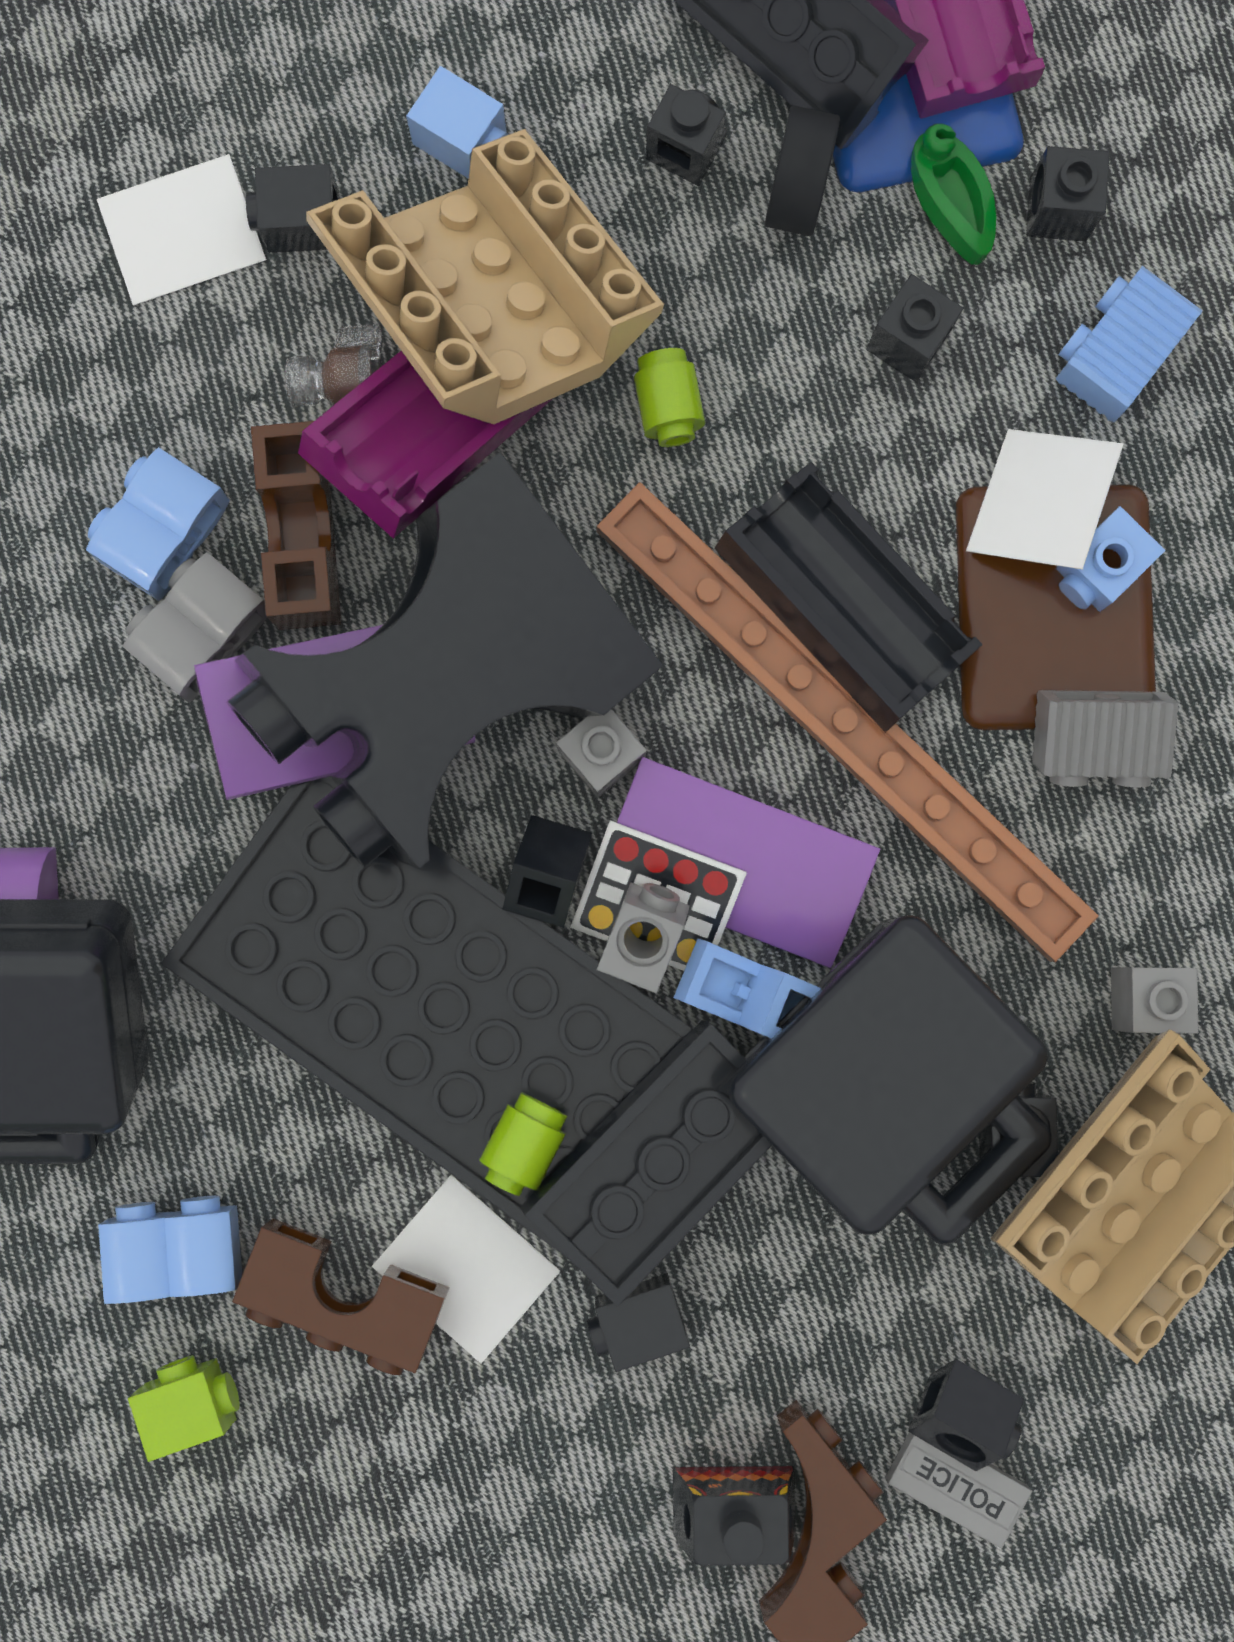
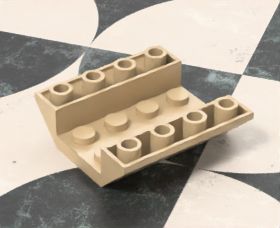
[306,129,664,424]
[990,1029,1234,1364]

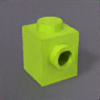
[128,1355,240,1462]

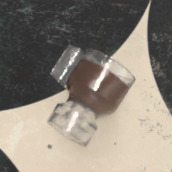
[285,324,383,408]

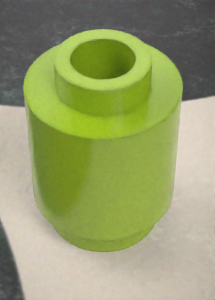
[634,348,705,447]
[479,1092,567,1196]

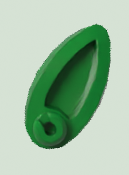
[911,123,997,265]

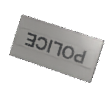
[885,1432,1032,1549]

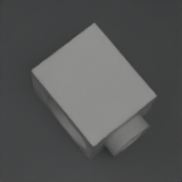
[556,709,647,798]
[596,882,690,994]
[1111,967,1198,1033]

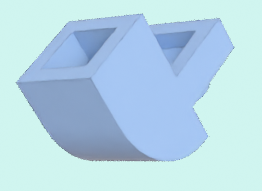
[673,938,821,1039]

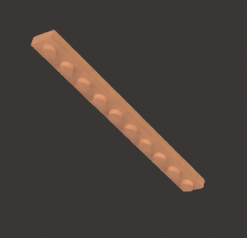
[596,482,1099,962]

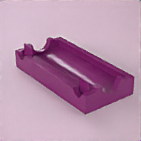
[884,0,1045,119]
[298,351,553,539]

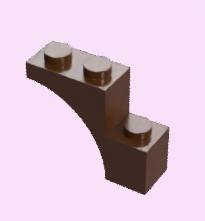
[759,1400,887,1642]

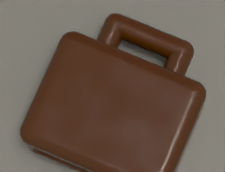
[956,484,1156,730]

